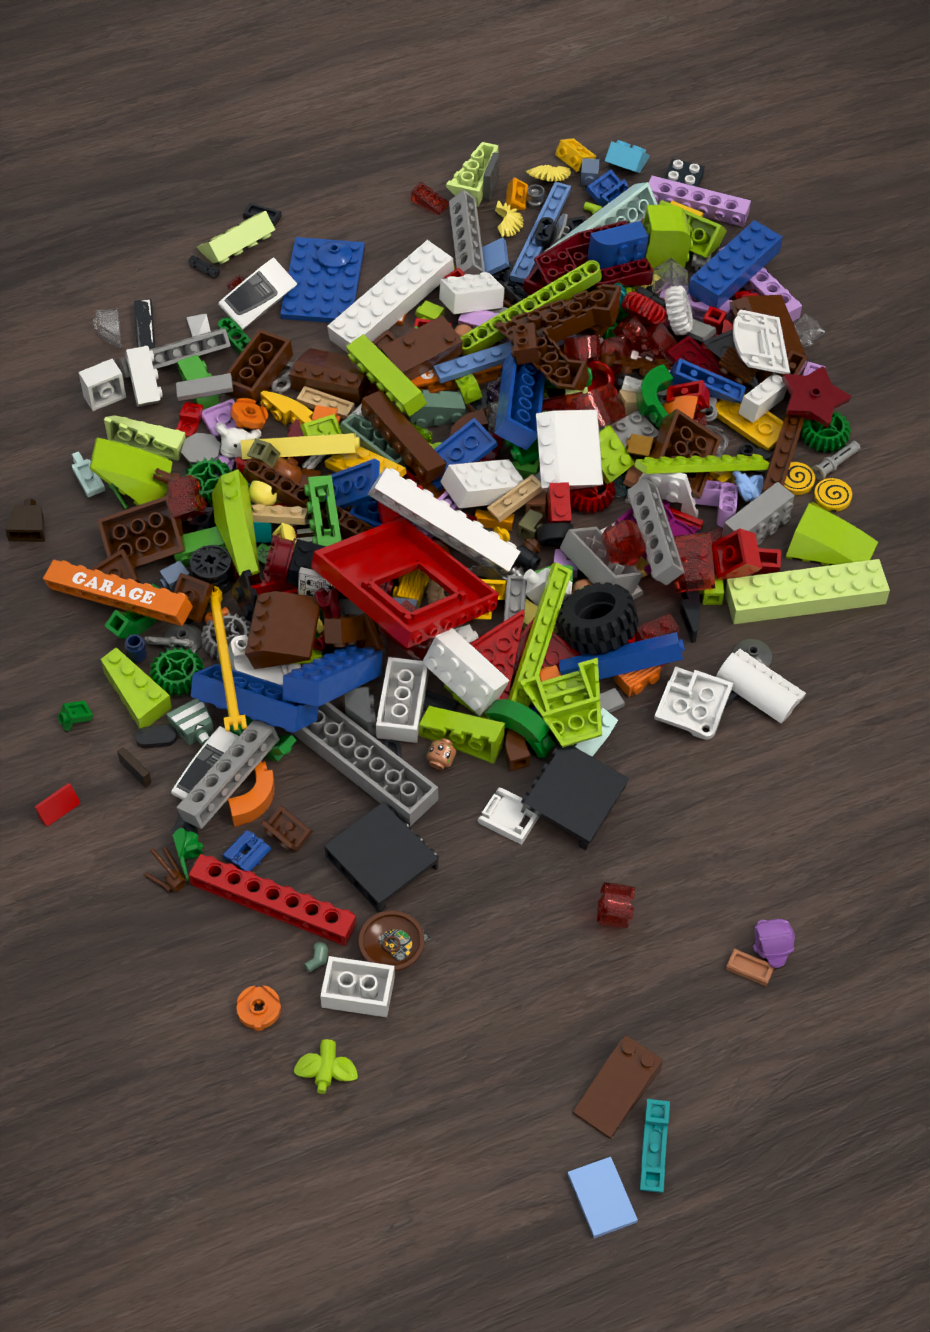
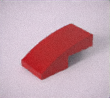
[176,402,203,438]

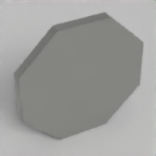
[550,213,570,246]
[181,433,221,464]

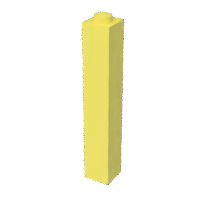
[240,433,360,459]

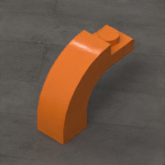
[228,761,275,827]

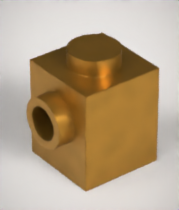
[626,433,656,457]

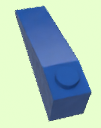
[670,358,746,404]

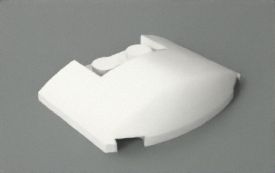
[733,310,790,374]

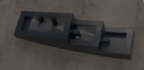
[679,565,700,643]

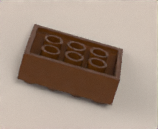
[730,295,805,370]
[289,348,370,403]
[650,409,722,499]
[97,495,185,568]
[245,591,321,669]

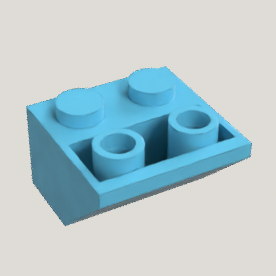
[605,140,650,173]

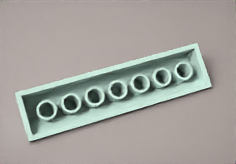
[544,182,658,252]

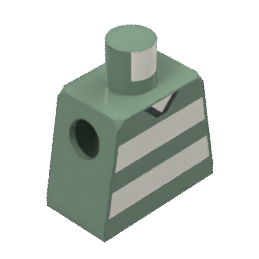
[167,699,214,746]

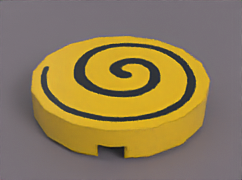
[784,462,815,495]
[814,478,852,512]

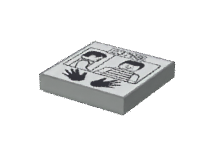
[298,567,334,597]

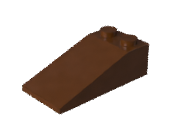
[573,1035,663,1139]

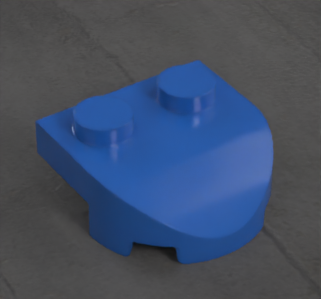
[585,169,628,207]

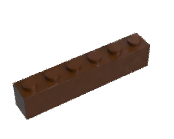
[361,390,446,484]

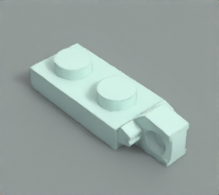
[72,451,105,498]

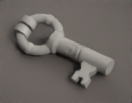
[271,358,298,394]
[144,636,194,648]

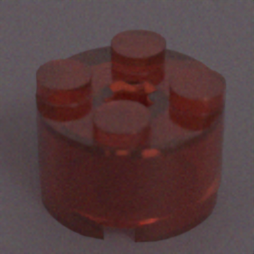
[563,335,601,364]
[602,520,646,566]
[597,882,635,929]

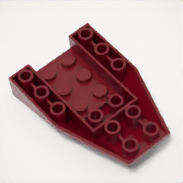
[534,220,654,286]

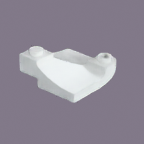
[228,634,301,686]
[654,667,733,740]

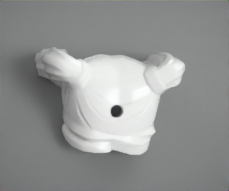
[216,422,261,458]

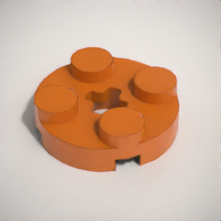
[230,398,268,430]
[236,985,281,1031]

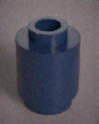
[124,634,147,663]

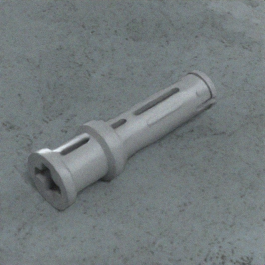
[812,441,860,481]

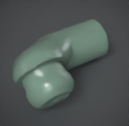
[304,942,328,973]

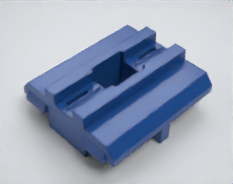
[222,830,271,871]

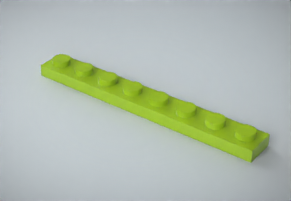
[635,454,770,474]
[508,562,572,708]

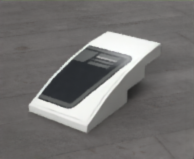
[218,257,297,330]
[171,726,239,800]

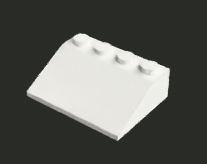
[536,410,603,492]

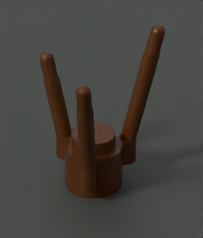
[144,847,187,892]

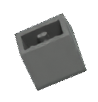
[344,687,376,736]

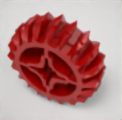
[621,292,668,329]
[570,480,615,514]

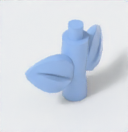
[732,471,764,502]

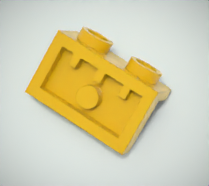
[555,138,596,172]

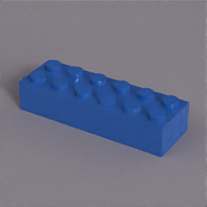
[688,220,783,309]
[494,353,545,450]
[283,645,382,707]
[191,664,319,733]

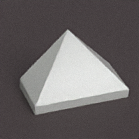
[187,314,210,337]

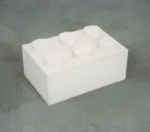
[439,272,504,314]
[320,956,395,1017]

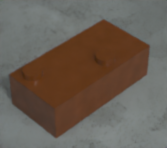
[381,315,463,381]
[225,329,293,404]

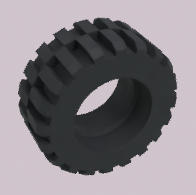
[558,582,639,655]

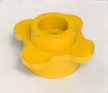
[494,527,510,542]

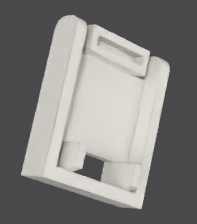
[478,787,540,845]

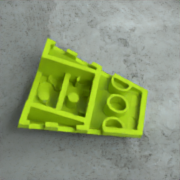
[89,437,172,506]
[785,502,878,566]
[519,658,602,748]

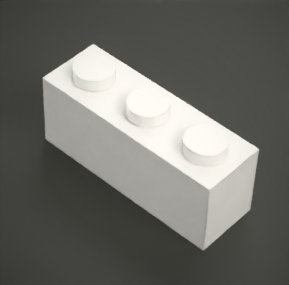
[125,346,163,407]
[738,373,787,423]

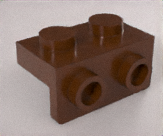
[261,805,313,851]

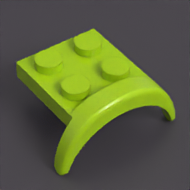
[599,425,635,484]

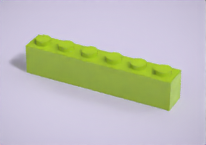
[346,334,427,417]

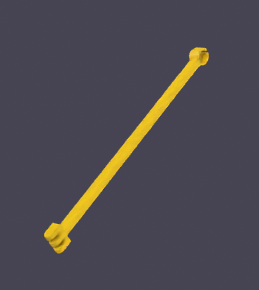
[208,586,247,732]

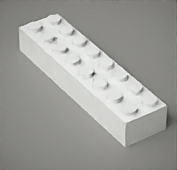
[327,240,454,353]
[367,468,520,575]

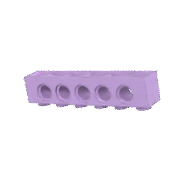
[649,176,751,227]
[719,247,802,322]

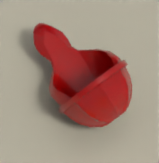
[587,361,615,410]

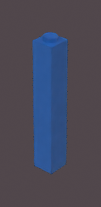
[559,632,686,679]

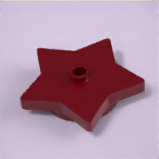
[782,366,851,428]

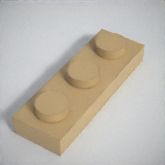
[296,386,355,420]
[487,474,543,523]
[251,504,309,525]

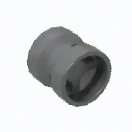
[527,184,544,209]

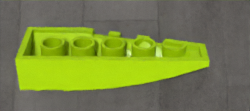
[212,470,260,576]

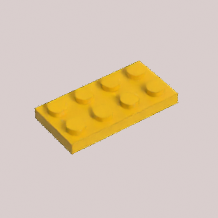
[710,395,783,452]
[325,446,407,477]

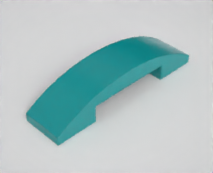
[640,1099,670,1193]

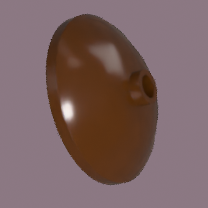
[359,911,424,971]

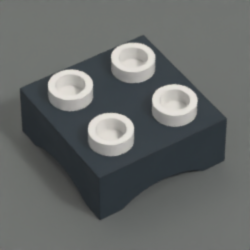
[664,158,705,187]

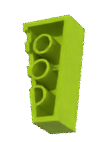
[101,648,172,729]
[419,706,505,764]

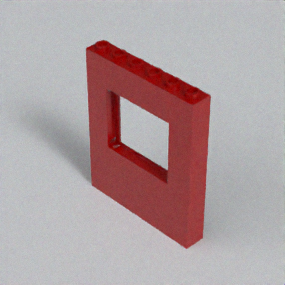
[311,517,499,648]

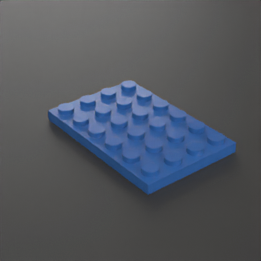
[280,237,365,323]

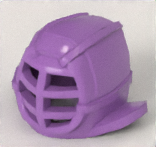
[753,919,795,968]

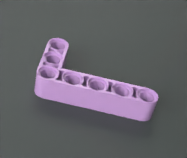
[661,480,738,528]

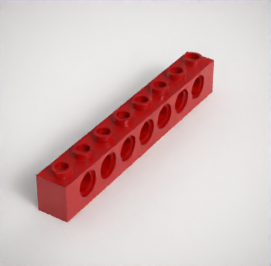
[189,854,357,947]

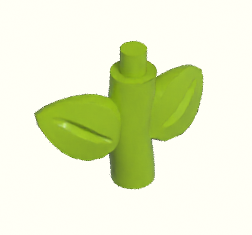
[294,1039,358,1094]

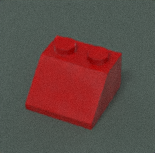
[711,528,762,580]

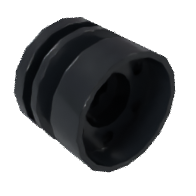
[190,545,234,595]

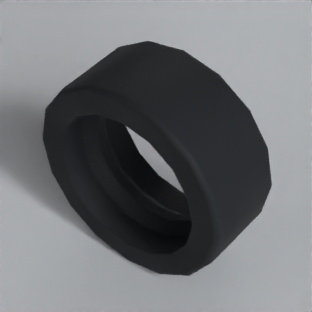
[537,522,574,547]

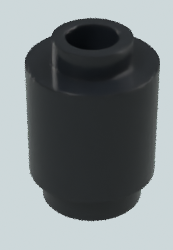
[514,545,541,571]

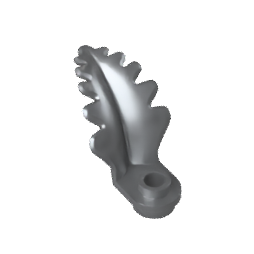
[468,564,525,580]

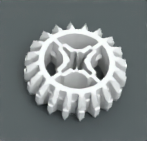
[665,286,693,335]

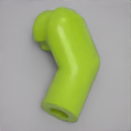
[584,202,602,215]

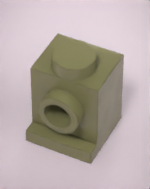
[247,438,281,468]
[518,509,545,540]

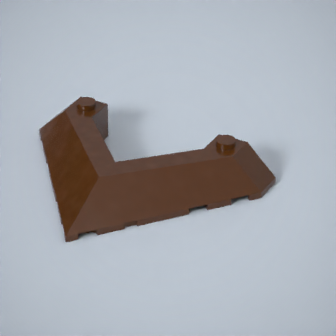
[494,284,621,391]

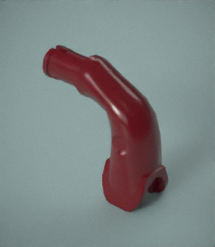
[313,587,342,650]

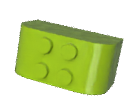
[642,205,693,280]

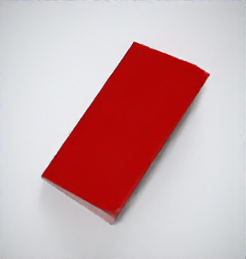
[35,783,80,826]

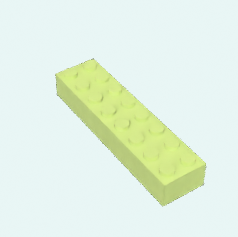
[724,559,890,624]

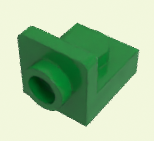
[58,700,93,731]

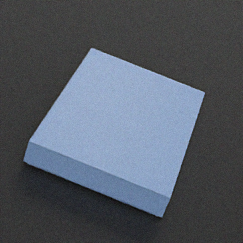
[568,1157,638,1238]

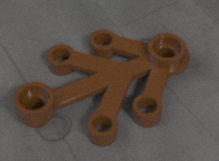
[600,353,671,375]

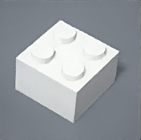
[79,359,126,411]

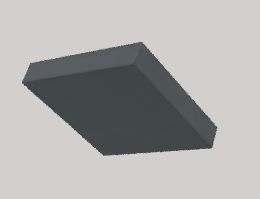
[483,152,500,202]

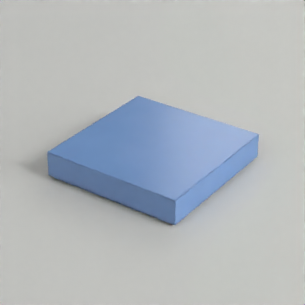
[482,237,509,275]

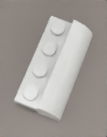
[716,649,806,724]

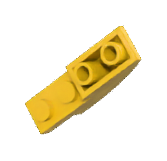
[260,391,313,426]

